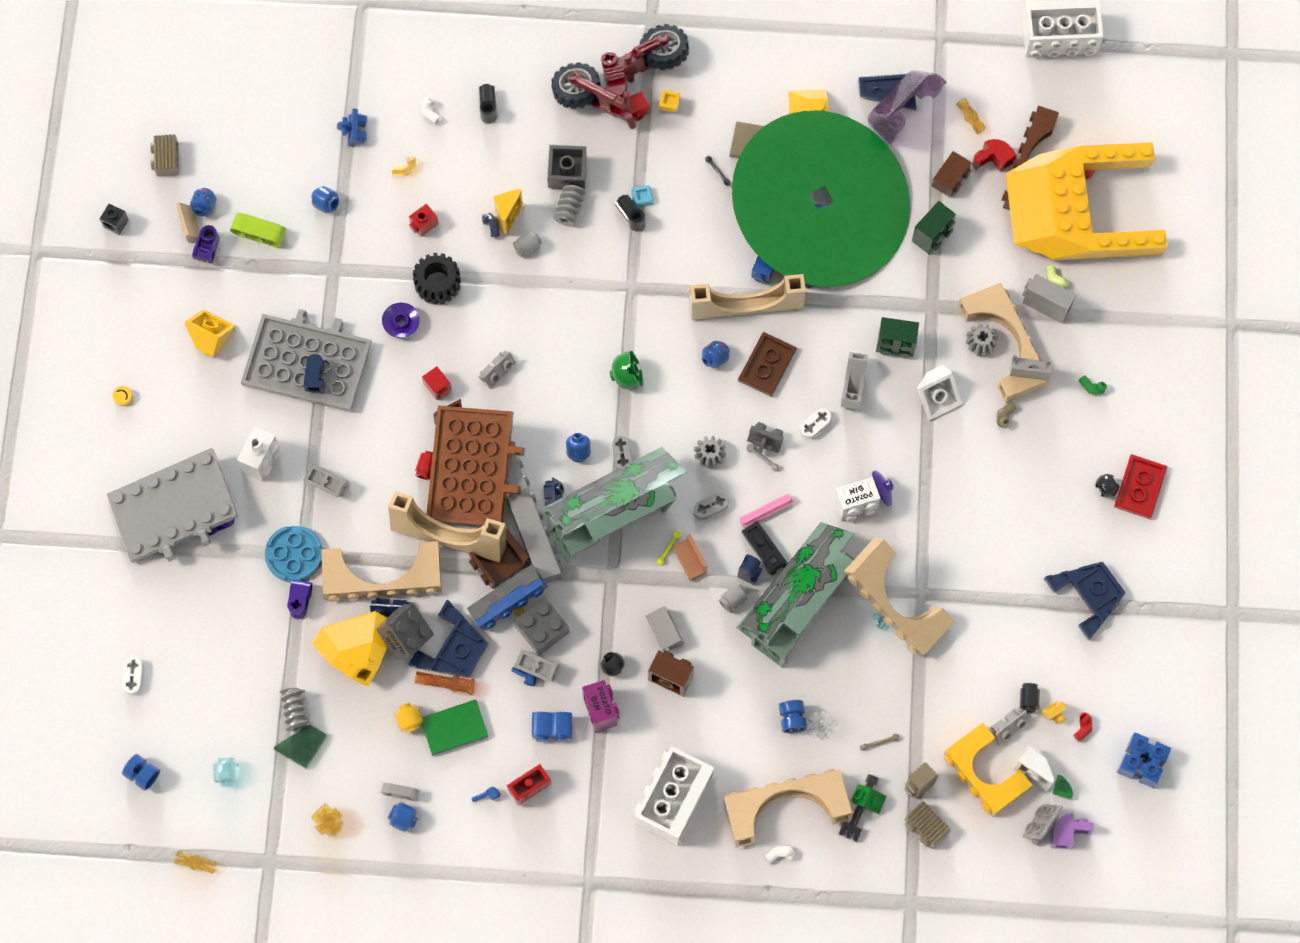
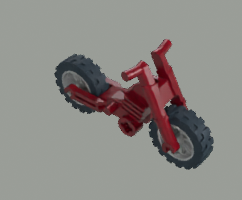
[551,24,689,129]

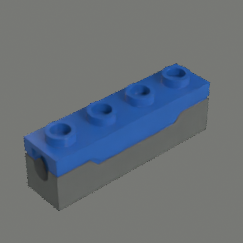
[467,565,548,630]

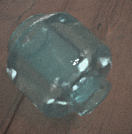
[213,758,239,787]

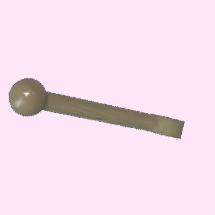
[860,734,900,750]

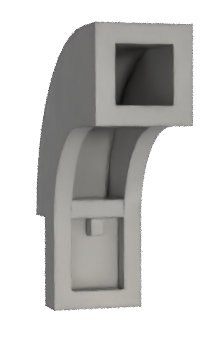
[841,352,868,411]

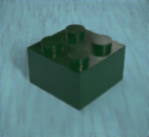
[912,200,956,255]
[876,317,919,358]

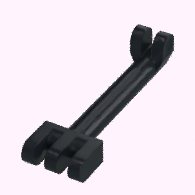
[838,774,879,842]

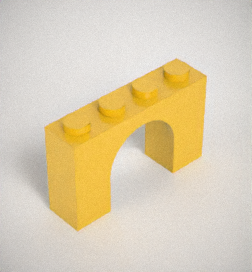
[944,723,1032,817]

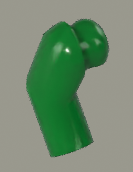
[1078,375,1107,395]

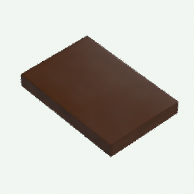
[738,332,797,397]

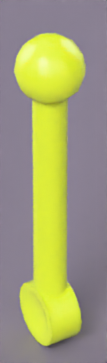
[657,530,681,565]

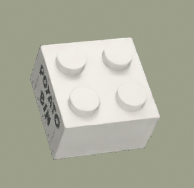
[833,477,880,521]

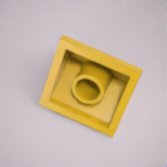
[493,188,523,236]

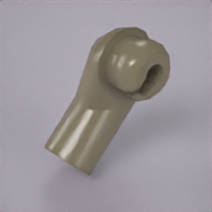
[996,402,1017,428]

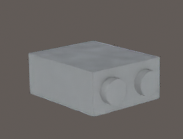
[1022,274,1076,324]

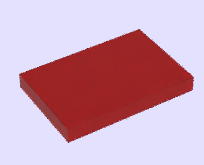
[1114,454,1168,520]

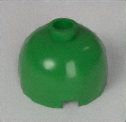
[609,351,643,390]

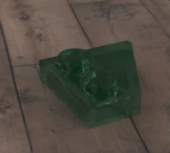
[273,725,327,769]

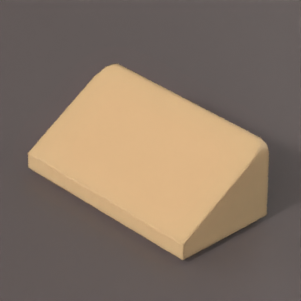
[176,202,200,243]

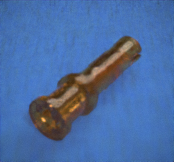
[415,671,475,696]

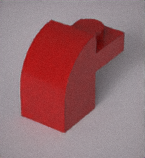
[972,139,1017,172]

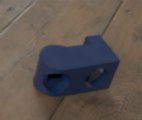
[303,354,325,393]
[737,554,763,586]

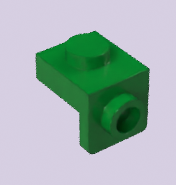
[851,784,887,814]

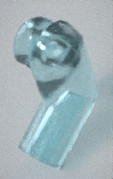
[873,611,890,631]

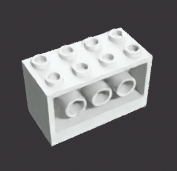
[1021,0,1103,58]
[633,746,714,846]

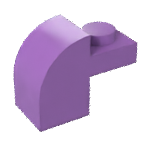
[1051,814,1094,849]

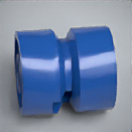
[778,700,807,733]
[122,754,160,791]

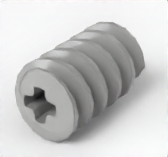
[553,185,586,226]
[280,688,310,731]

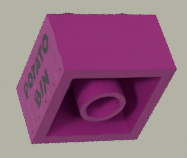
[582,680,620,733]

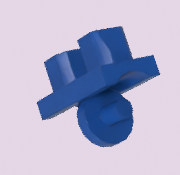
[337,108,367,147]

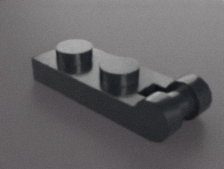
[741,521,787,576]

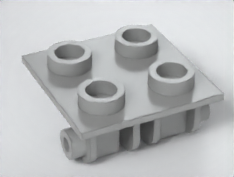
[1022,804,1063,845]

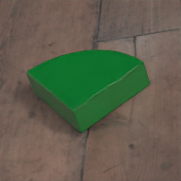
[1052,774,1073,800]

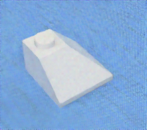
[917,365,962,421]
[1014,747,1055,792]

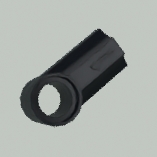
[479,84,497,123]
[615,194,646,232]

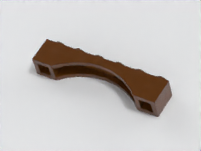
[1001,105,1059,210]

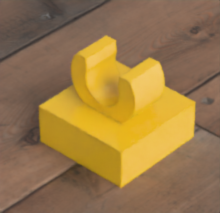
[659,90,681,113]
[1041,701,1067,724]

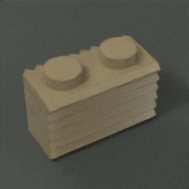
[150,134,179,176]
[905,762,938,799]
[904,801,951,849]

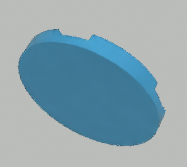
[265,526,323,582]

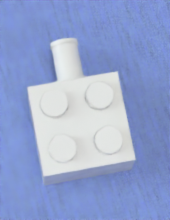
[237,427,280,481]

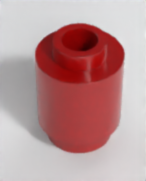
[415,451,433,480]

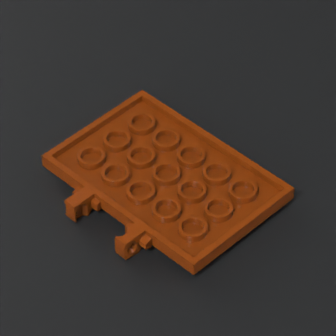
[426,405,525,526]

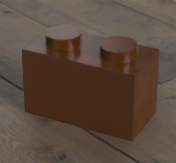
[931,151,972,198]

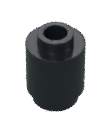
[1020,683,1040,713]

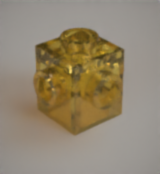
[311,803,344,837]

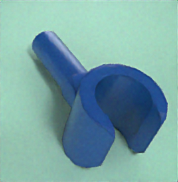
[511,667,537,687]
[471,787,501,802]

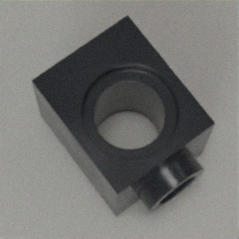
[99,204,129,235]

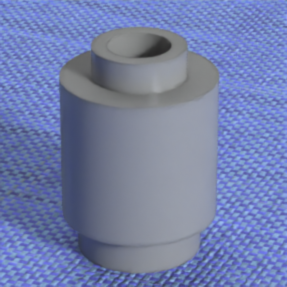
[513,232,542,256]
[719,584,748,612]

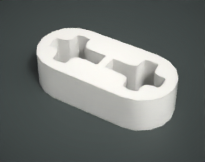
[800,408,831,440]
[122,657,143,695]

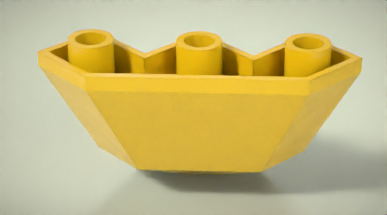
[312,611,388,686]

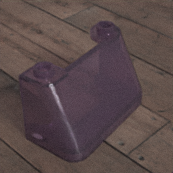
[868,70,947,145]

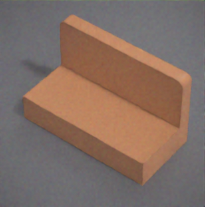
[673,534,708,581]

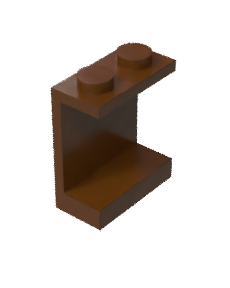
[469,528,530,589]

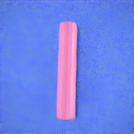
[740,494,793,528]

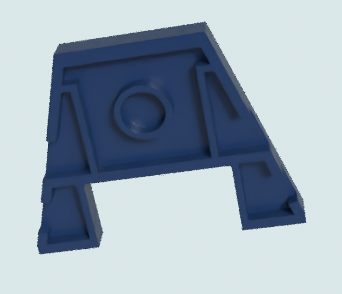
[1044,561,1126,640]
[408,600,489,678]

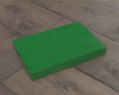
[422,699,489,756]

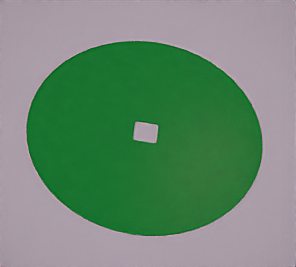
[732,110,910,287]

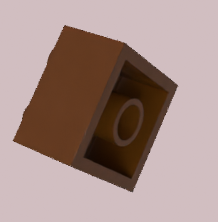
[648,650,694,697]

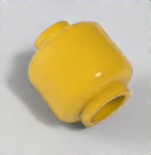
[394,702,423,733]

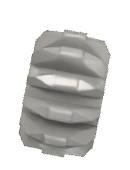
[966,323,998,356]
[694,436,726,468]

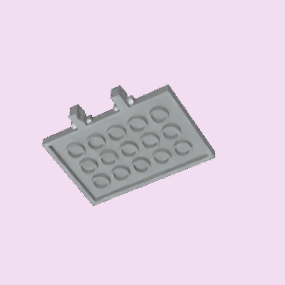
[241,309,372,412]
[107,448,239,563]

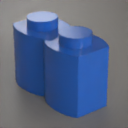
[532,712,572,742]

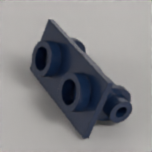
[543,477,564,506]
[370,598,411,617]

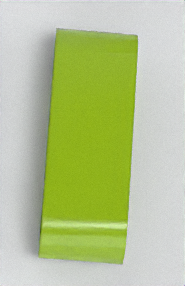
[230,213,287,248]

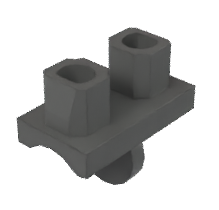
[747,422,784,454]

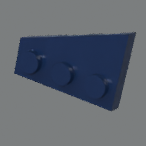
[858,73,917,111]

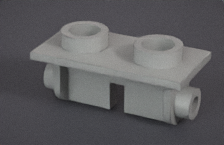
[478,351,516,389]
[989,707,1029,745]

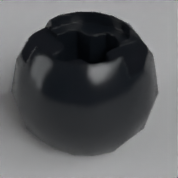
[1095,474,1119,498]
[600,652,625,676]

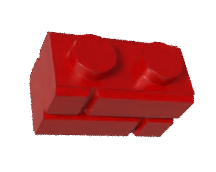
[506,764,551,806]

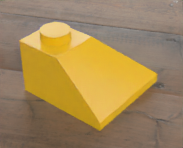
[788,90,828,113]
[185,309,236,357]

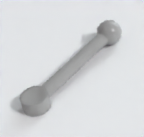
[746,444,779,471]

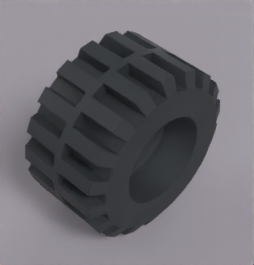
[413,253,461,305]

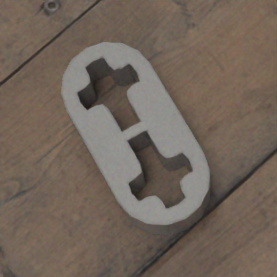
[612,436,632,470]
[694,493,728,520]
[381,783,420,801]

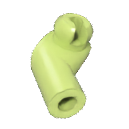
[1046,266,1069,289]

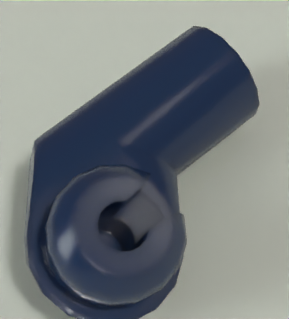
[482,213,500,237]

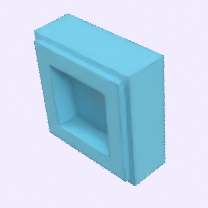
[631,185,653,207]

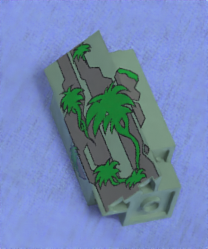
[541,447,687,563]
[736,522,855,668]

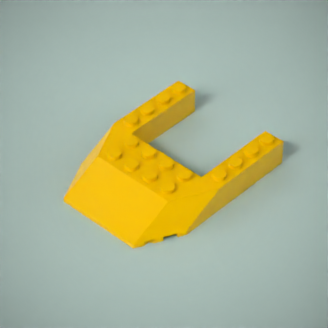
[1005,142,1168,260]

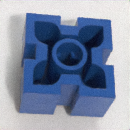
[1116,732,1171,788]

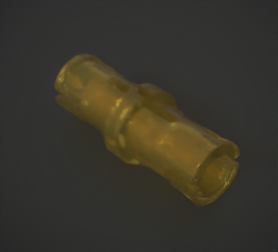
[956,98,986,134]
[174,851,217,874]

